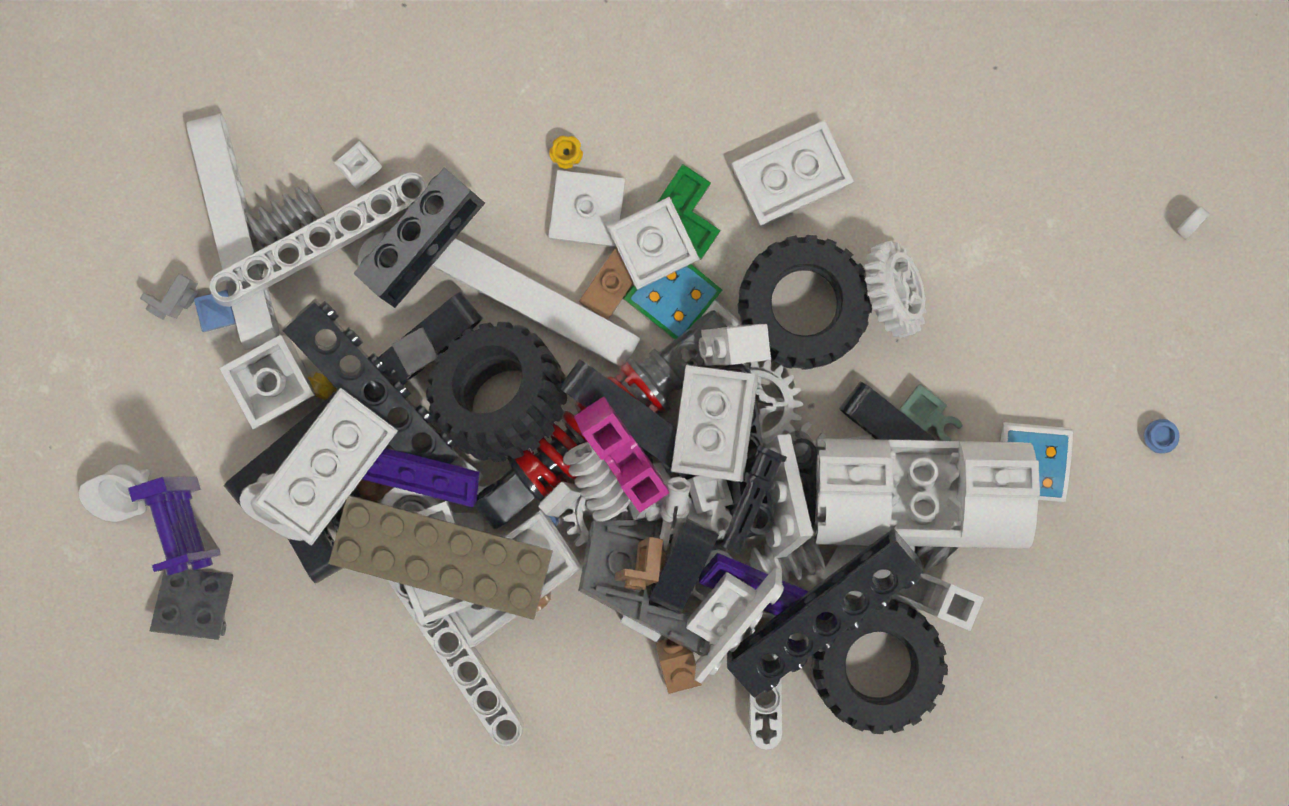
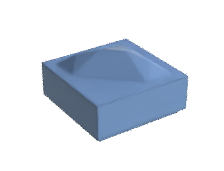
[194,290,236,332]

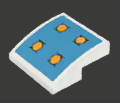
[1000,422,1073,502]

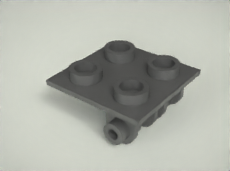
[149,569,234,640]

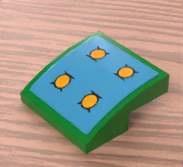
[623,264,723,340]

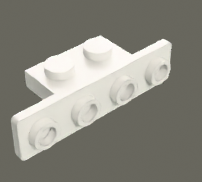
[686,567,784,683]

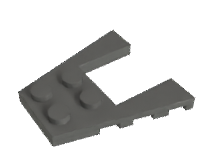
[578,520,726,656]

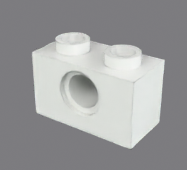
[699,324,771,365]

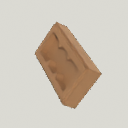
[579,247,634,320]

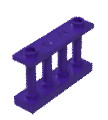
[128,477,221,576]

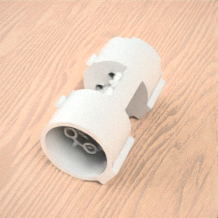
[813,438,1040,549]

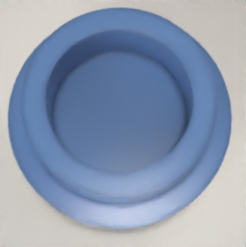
[1144,419,1180,454]

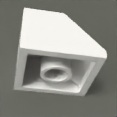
[219,334,315,430]

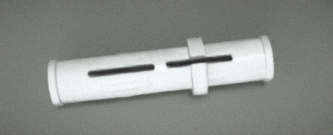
[660,477,691,570]

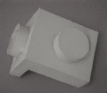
[140,274,198,320]

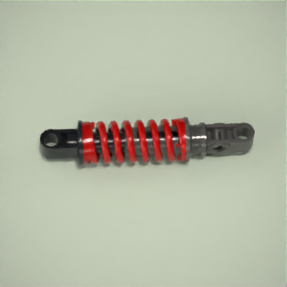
[474,310,727,529]

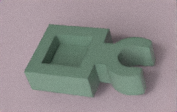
[899,384,963,441]

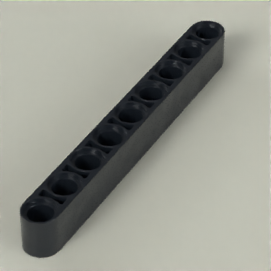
[223,292,483,508]

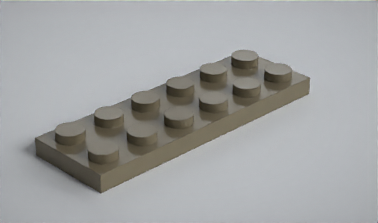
[329,495,553,620]

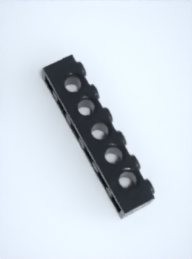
[282,299,459,464]
[727,528,924,698]

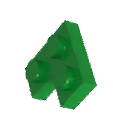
[657,164,721,260]

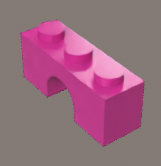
[574,396,670,513]

